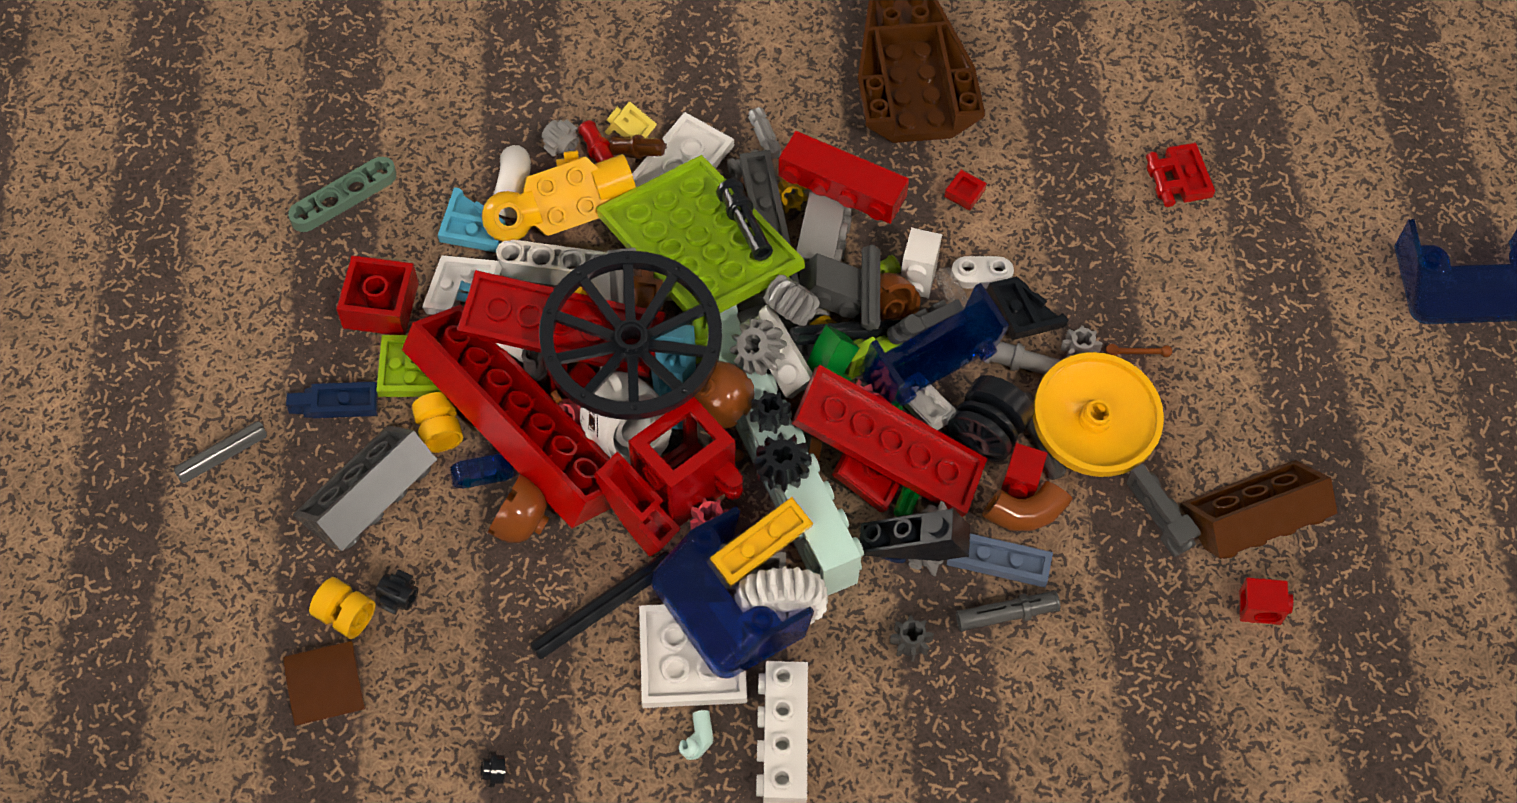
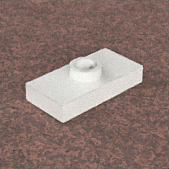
[893,374,956,430]

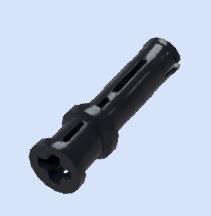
[716,178,773,261]

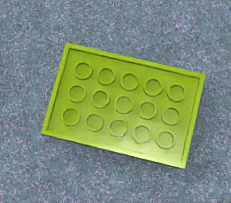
[596,155,805,322]

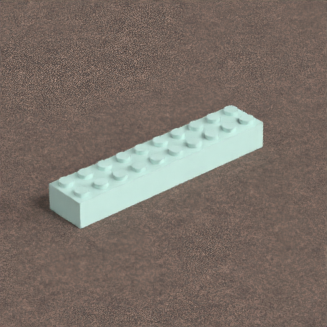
[687,305,864,595]

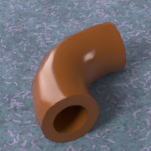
[982,481,1073,531]

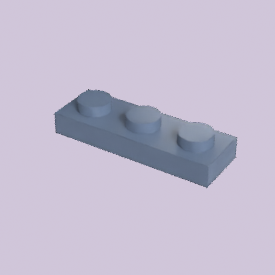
[946,534,1053,588]

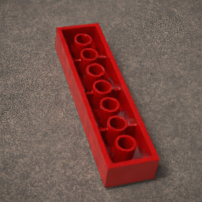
[402,304,611,529]

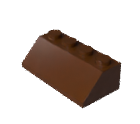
[1181,460,1338,559]

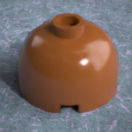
[859,272,921,320]
[694,361,755,429]
[487,474,550,543]

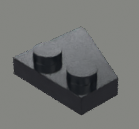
[986,277,1069,340]

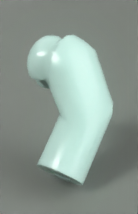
[679,710,714,760]

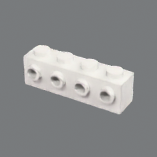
[756,661,808,803]

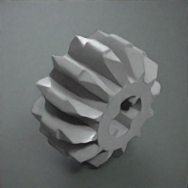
[763,275,820,326]
[729,319,788,376]

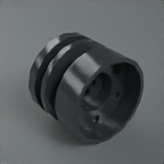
[947,375,1035,462]

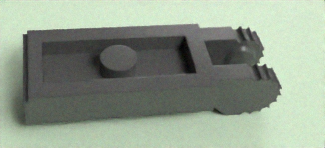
[886,299,964,345]

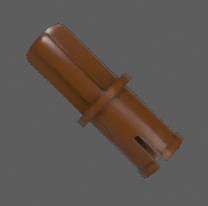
[609,135,667,159]

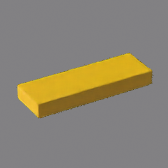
[710,497,813,587]

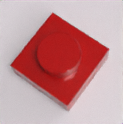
[944,169,987,211]

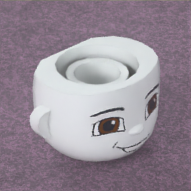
[580,372,672,465]

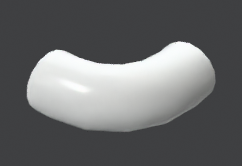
[493,145,531,218]

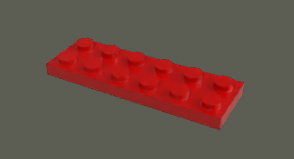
[457,270,666,378]
[791,365,988,517]

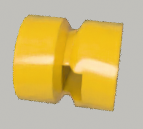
[411,392,464,453]
[309,577,376,639]

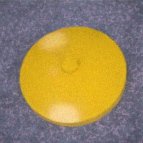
[1033,352,1164,477]

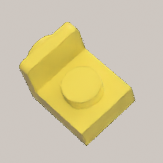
[605,101,657,138]

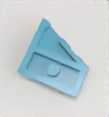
[438,187,506,253]

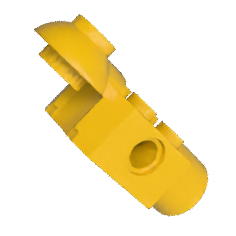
[481,154,636,242]

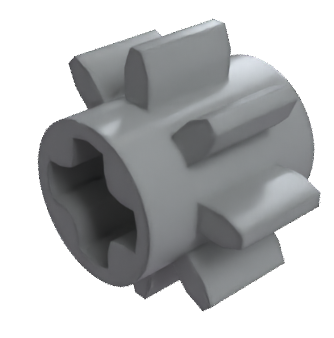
[542,119,579,157]
[1061,325,1103,357]

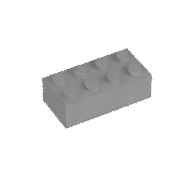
[797,190,854,278]

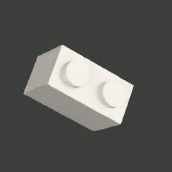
[901,228,942,298]

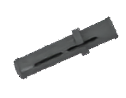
[956,590,1061,632]

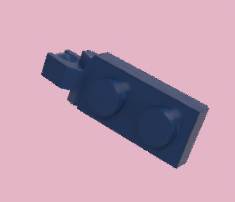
[286,382,378,418]

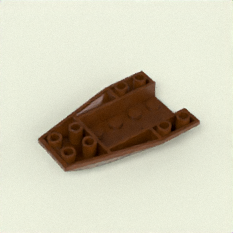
[858,0,985,143]

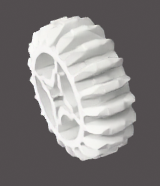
[734,566,828,631]

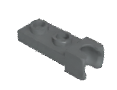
[1126,464,1201,557]

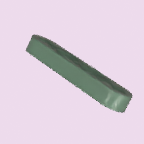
[288,157,397,232]

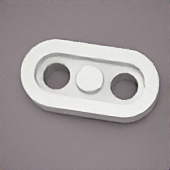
[951,256,1014,288]

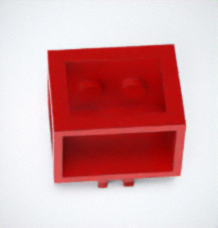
[628,397,743,527]

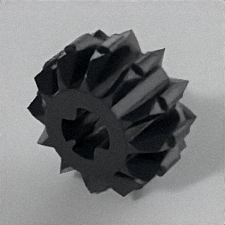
[754,432,812,493]

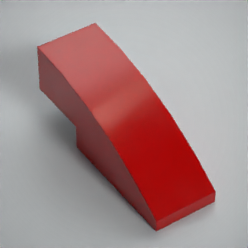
[594,451,681,557]

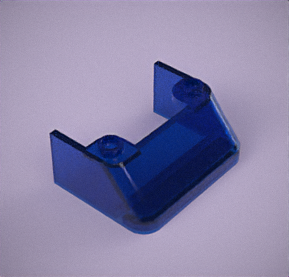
[1394,219,1517,324]
[859,283,1009,406]
[652,506,814,679]

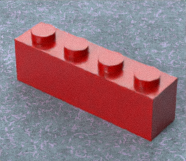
[778,131,909,224]

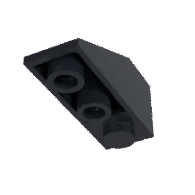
[860,508,970,561]

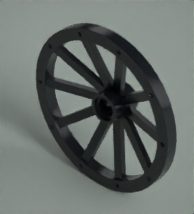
[539,251,722,420]

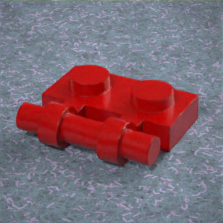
[1146,142,1215,207]

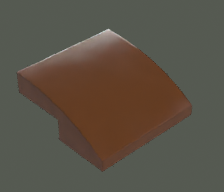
[283,641,366,726]

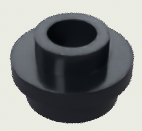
[480,751,505,787]

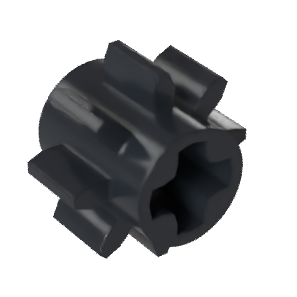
[750,391,791,434]
[375,569,419,615]

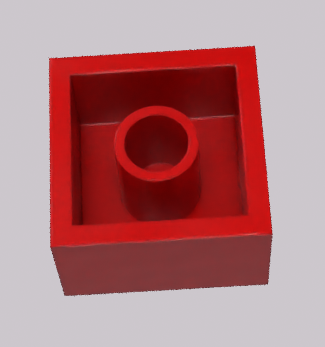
[336,256,419,335]

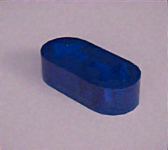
[450,454,515,489]

